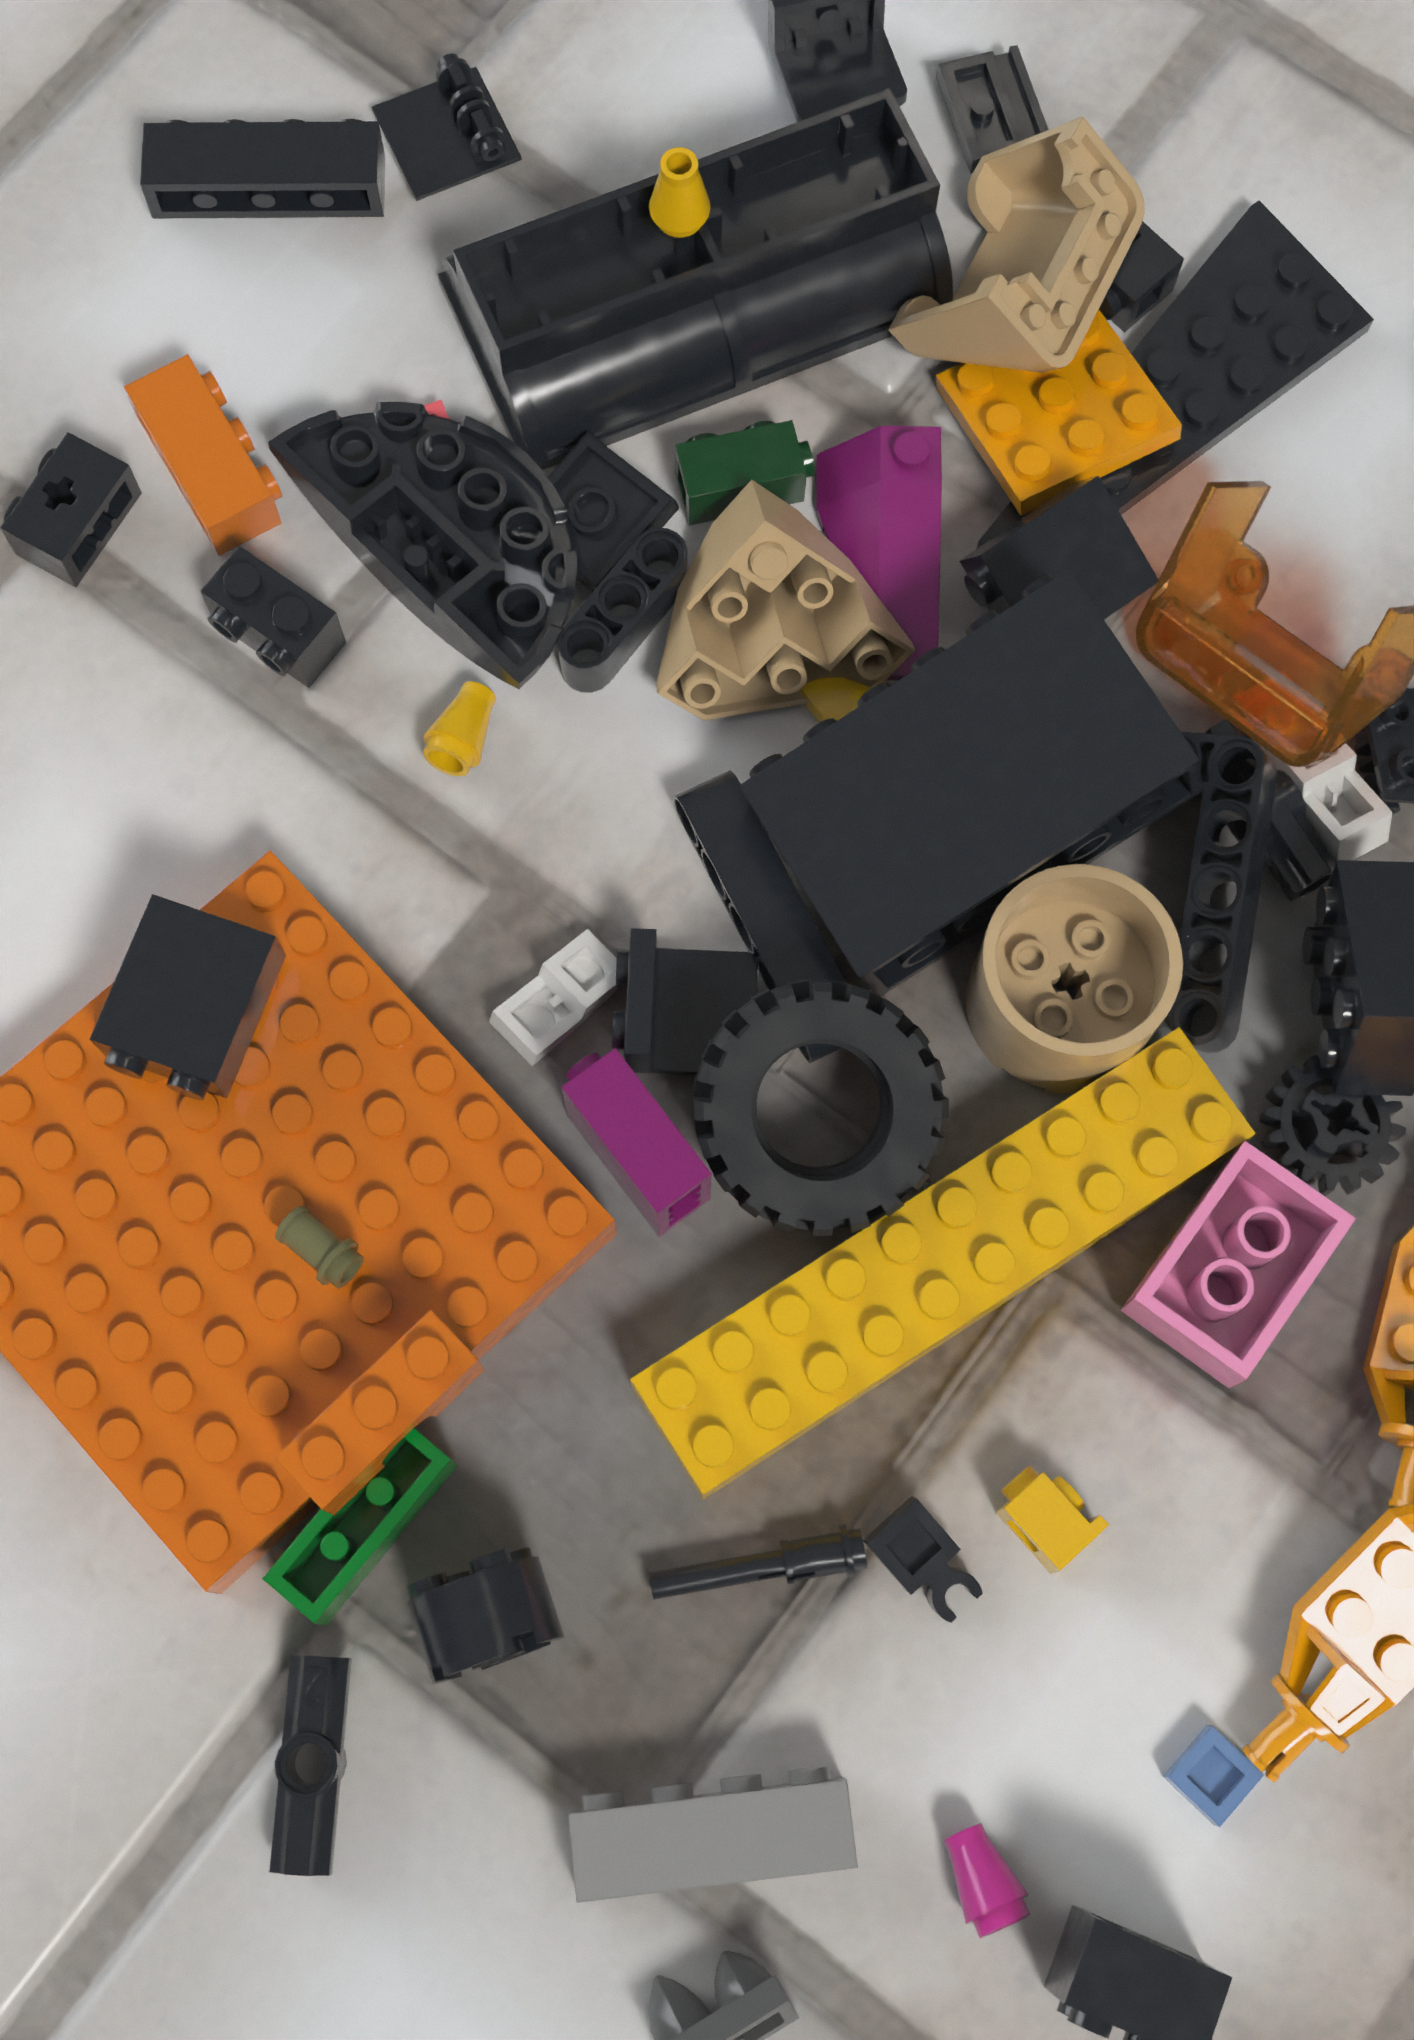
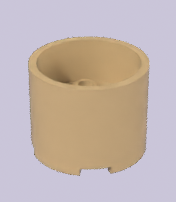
[965,864,1183,1093]

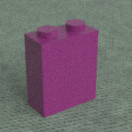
[561,1048,712,1237]

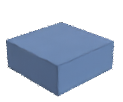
[1162,1725,1264,1827]

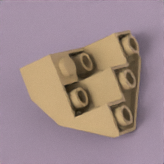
[656,480,915,721]

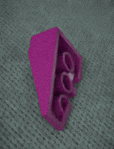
[816,426,942,680]

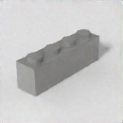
[568,1766,858,1903]

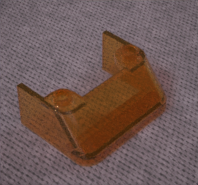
[1136,481,1414,767]

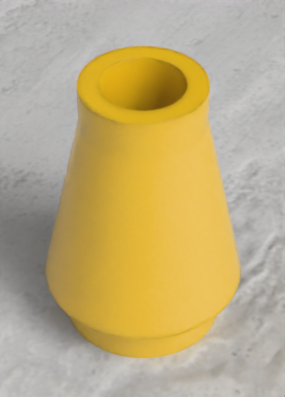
[649,147,711,238]
[423,681,496,776]

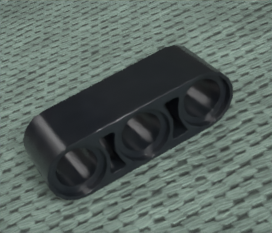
[558,528,688,693]

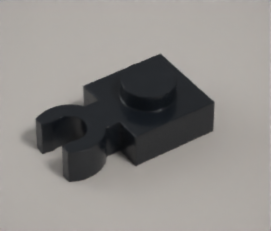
[863,1496,983,1623]

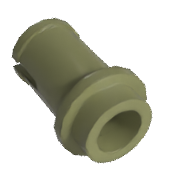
[275,1205,364,1288]

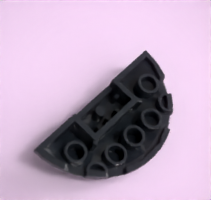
[268,402,577,689]

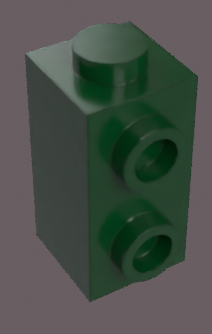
[675,420,814,526]

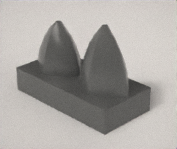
[649,1950,799,2040]

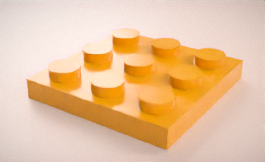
[936,309,1182,516]

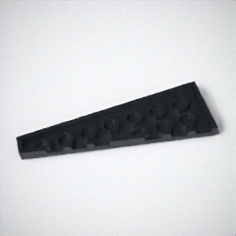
[976,200,1374,549]

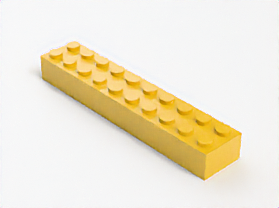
[630,1027,1256,1501]

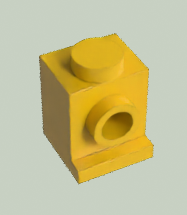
[996,1464,1109,1574]

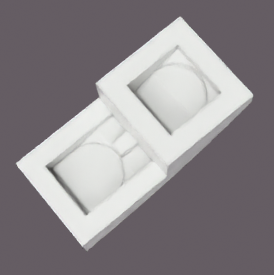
[489,929,619,1066]

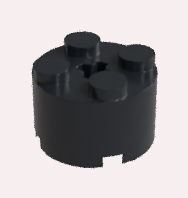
[407,1547,565,1684]

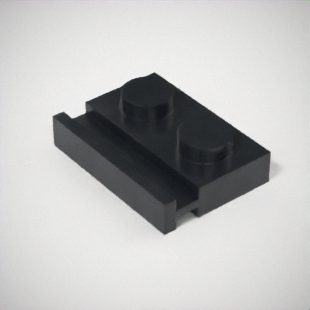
[936,45,1049,174]

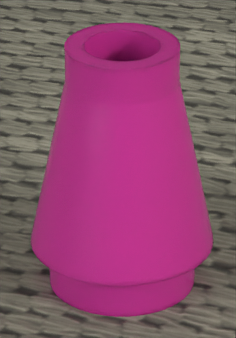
[944,1823,1031,1938]

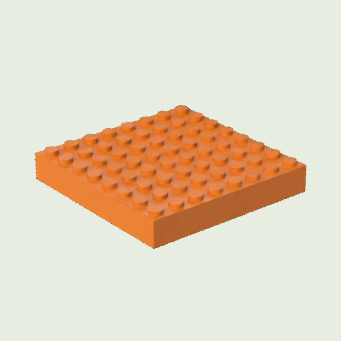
[0,850,617,1594]

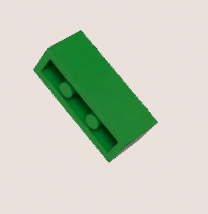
[262,1428,458,1626]

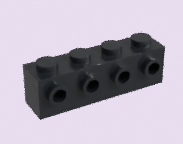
[140,119,385,219]

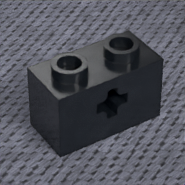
[0,432,142,587]

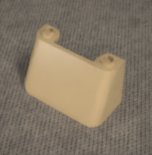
[888,116,1145,373]

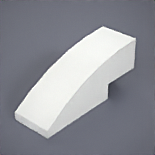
[1232,674,1392,863]

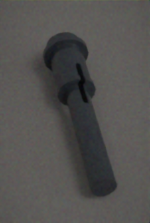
[649,1524,867,1600]

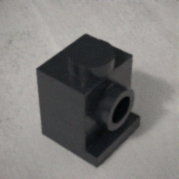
[1099,221,1184,333]

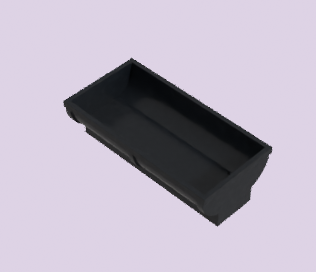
[437,88,954,470]

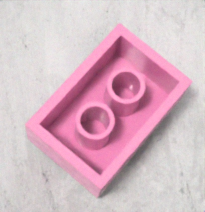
[1120,1141,1356,1389]

